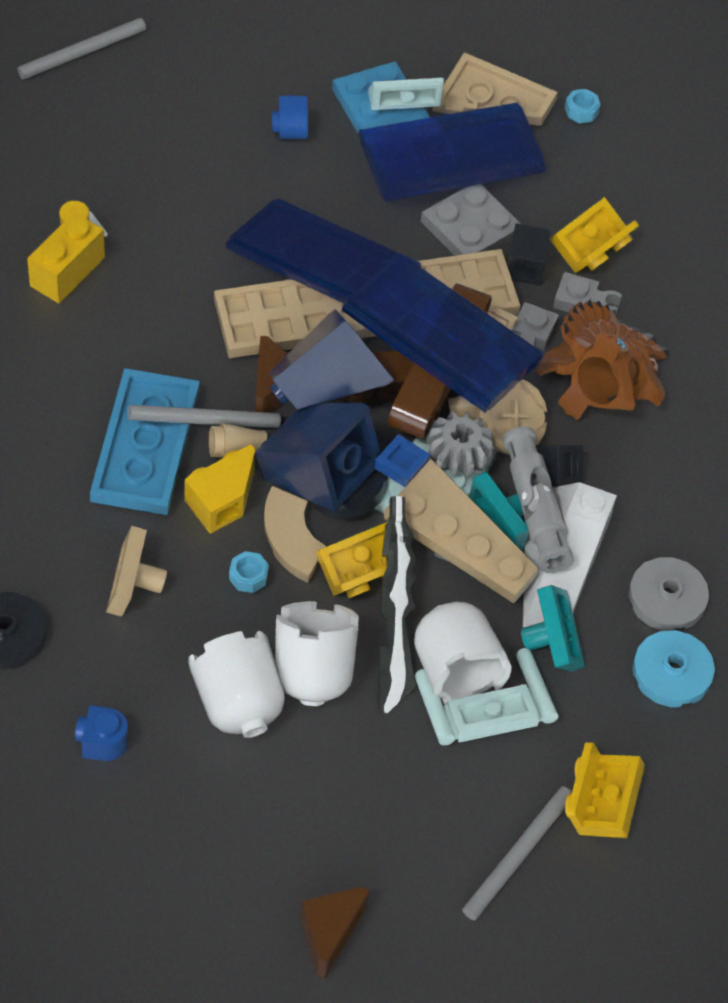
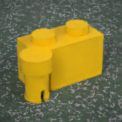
[27,201,105,304]

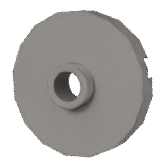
[628,557,709,631]

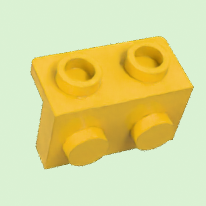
[550,197,639,274]
[315,522,387,599]
[565,742,645,838]

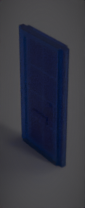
[358,102,547,201]
[226,198,422,316]
[342,254,544,413]

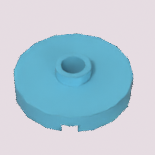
[632,630,715,708]

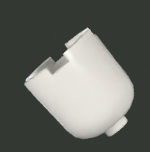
[275,601,359,706]
[414,602,512,705]
[188,631,285,738]

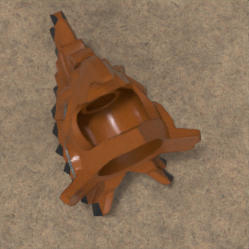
[536,298,669,420]

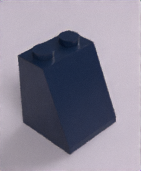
[255,403,381,512]

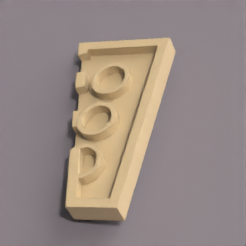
[384,459,538,603]

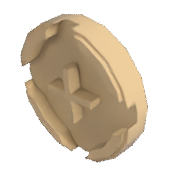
[475,378,547,455]

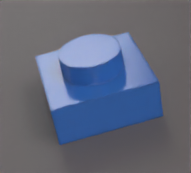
[375,434,430,487]

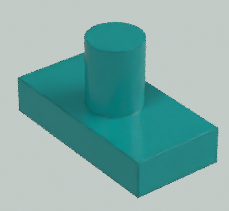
[469,472,529,552]
[521,585,585,672]

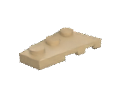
[432,52,557,126]

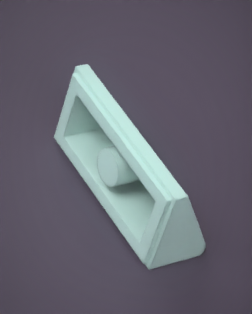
[368,78,444,110]

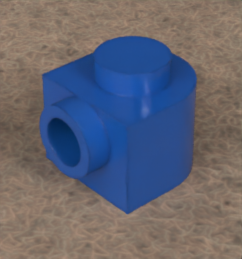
[272,95,308,139]
[75,705,128,761]

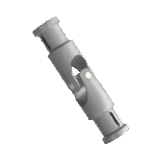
[502,426,574,573]

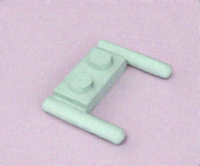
[415,648,558,746]

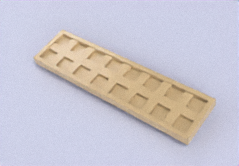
[214,249,520,358]

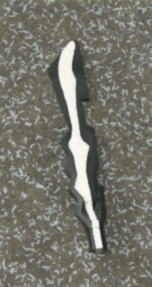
[379,496,416,715]

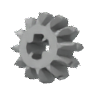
[427,411,494,478]

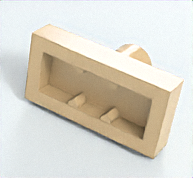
[106,526,167,617]

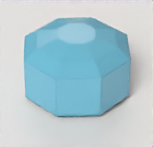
[565,89,601,124]
[229,551,269,593]

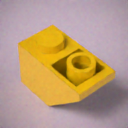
[185,444,255,534]

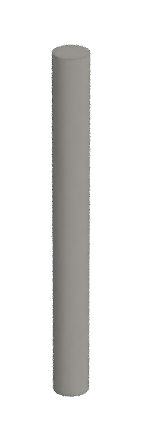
[17,18,146,80]
[127,405,281,428]
[462,786,572,921]

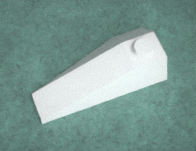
[522,482,617,628]

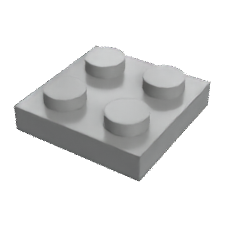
[421,181,521,256]

